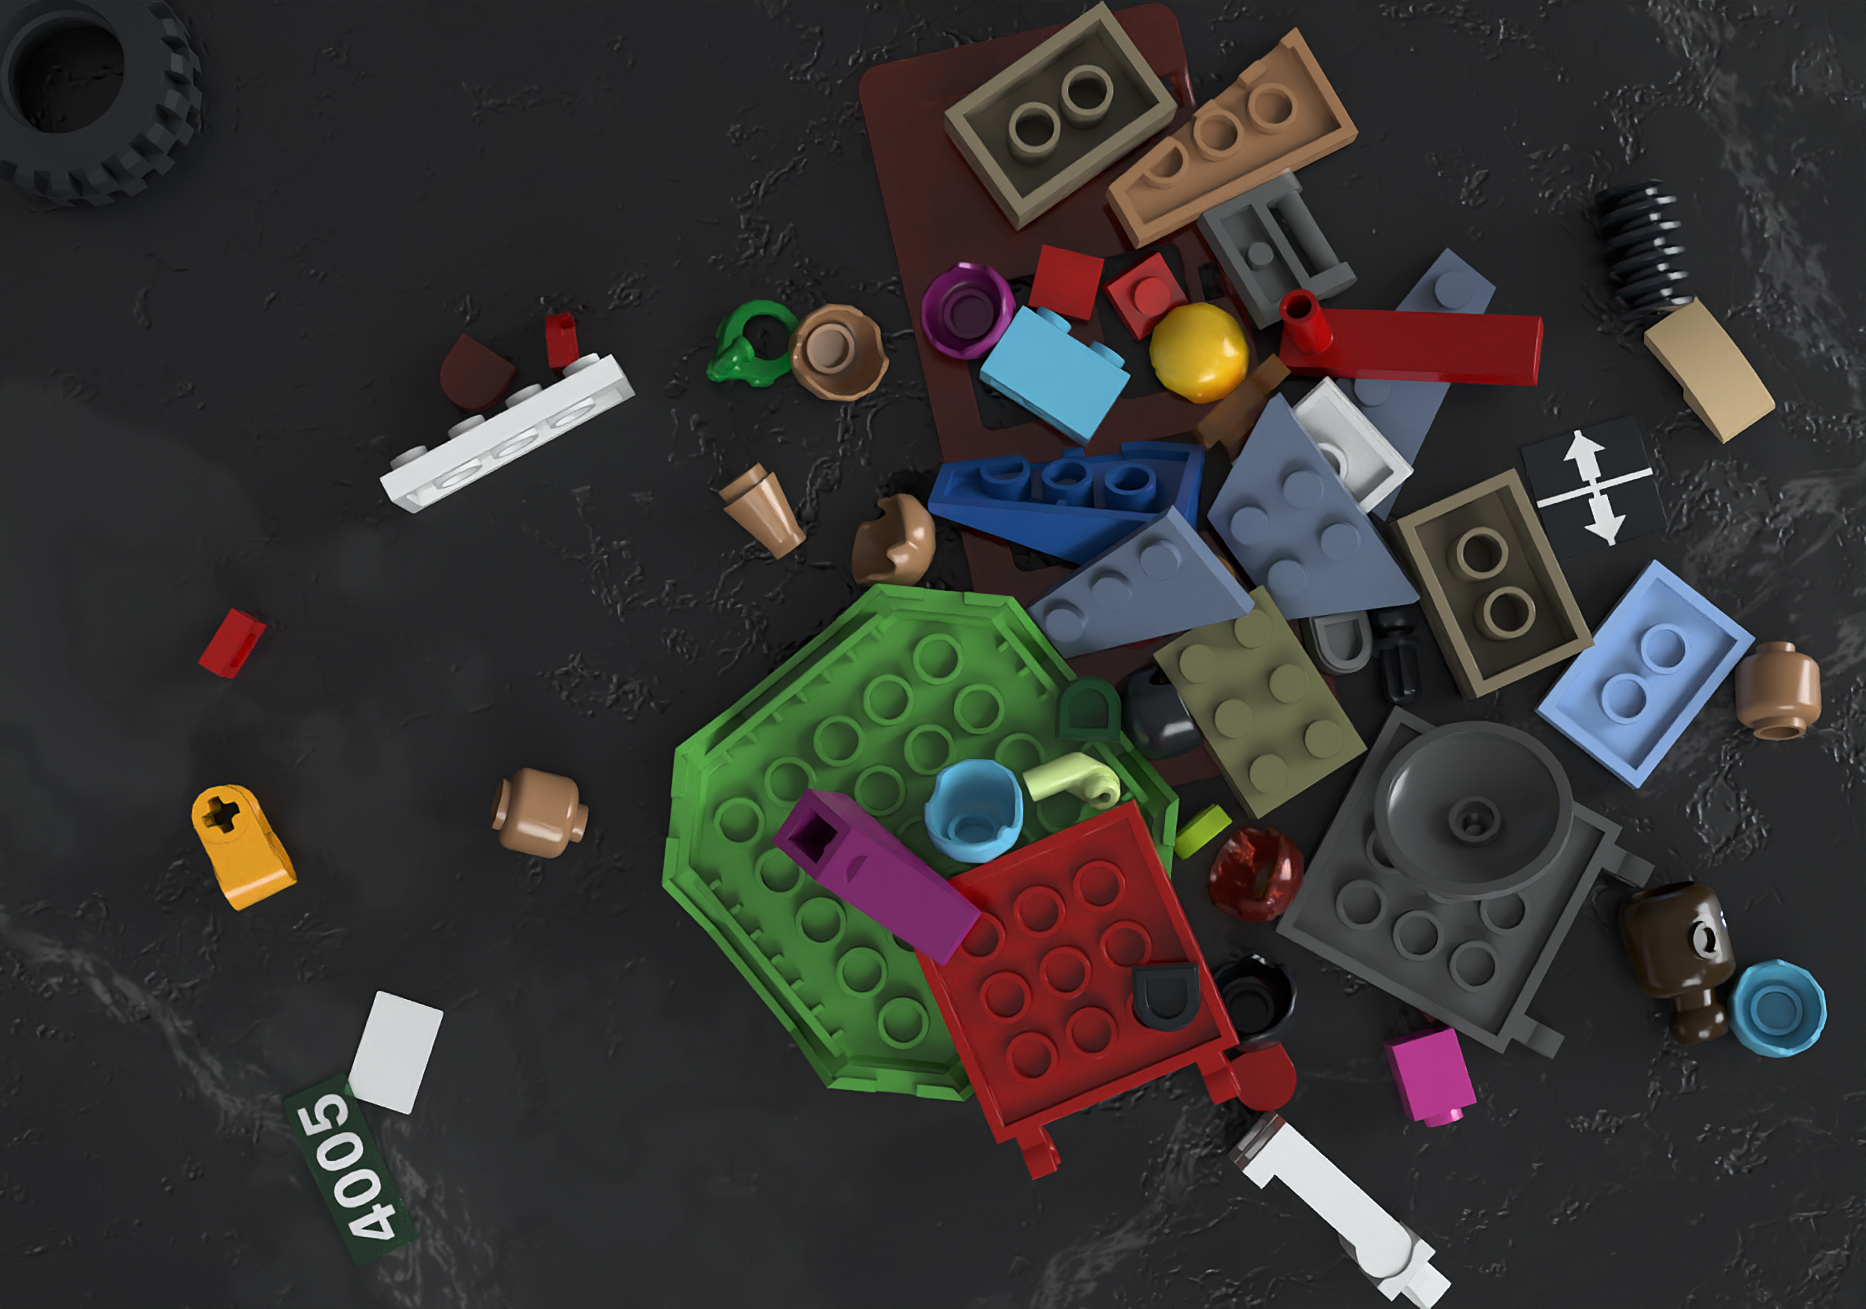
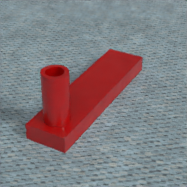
[1278,289,1544,386]

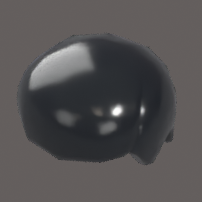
[1118,665,1204,760]
[1212,953,1300,1053]

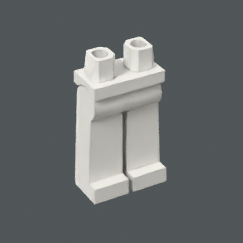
[1227,1111,1451,1309]

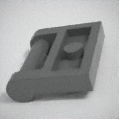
[1196,172,1358,330]

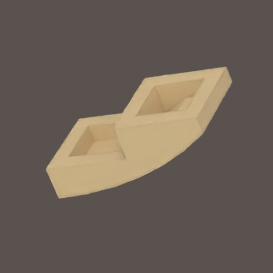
[1644,297,1775,444]

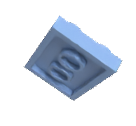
[1532,559,1756,789]

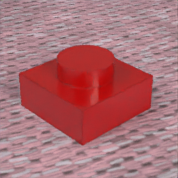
[1100,250,1190,340]

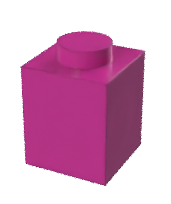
[1383,1023,1477,1127]

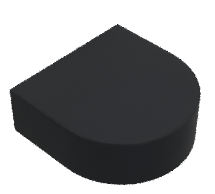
[1132,961,1202,1032]

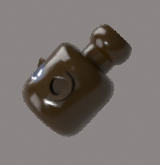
[1618,881,1736,1044]

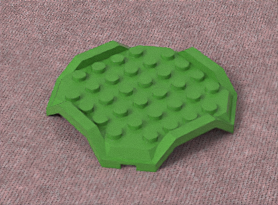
[662,583,1179,1101]

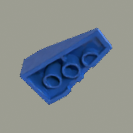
[928,440,1205,565]

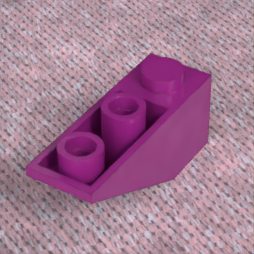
[772,788,982,965]

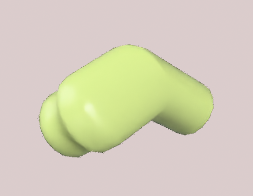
[1022,752,1120,811]

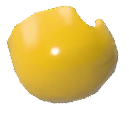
[1149,302,1251,404]

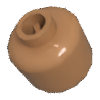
[1734,641,1822,740]
[489,768,589,859]

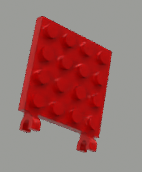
[912,799,1241,1180]

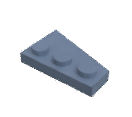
[1024,505,1255,659]

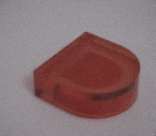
[440,333,519,411]

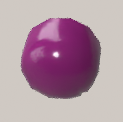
[920,262,1016,360]

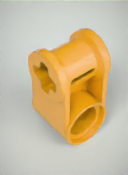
[191,784,297,911]

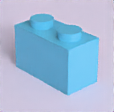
[979,305,1131,447]

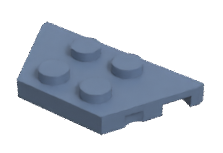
[1207,392,1422,620]

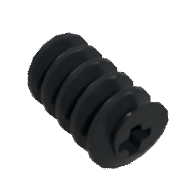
[1594,180,1694,320]

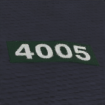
[281,1072,420,1268]

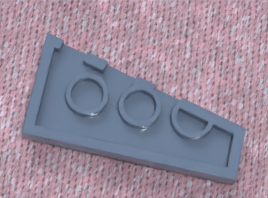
[1335,248,1496,524]

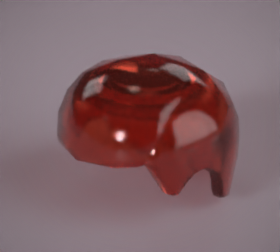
[1207,826,1305,923]

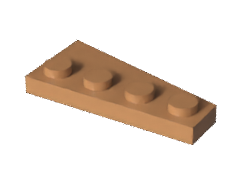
[1105,27,1359,249]

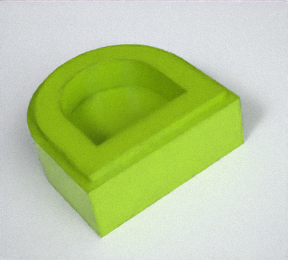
[1173,801,1233,860]

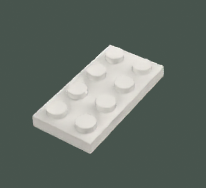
[379,353,636,514]

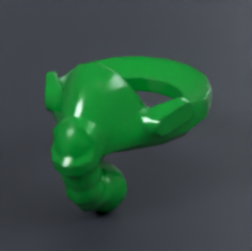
[706,299,798,387]

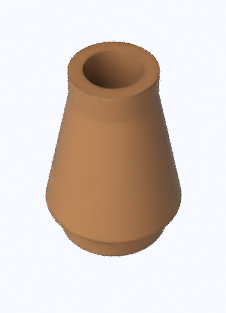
[718,462,807,560]

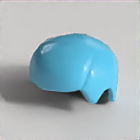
[924,758,1023,863]
[1726,959,1827,1058]

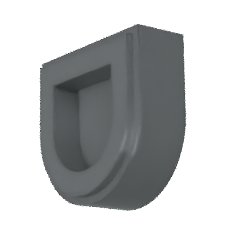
[1299,610,1373,676]

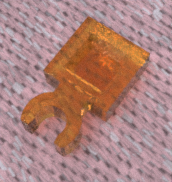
[1190,353,1291,452]

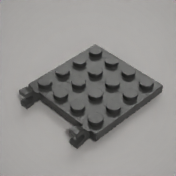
[1273,705,1655,1059]

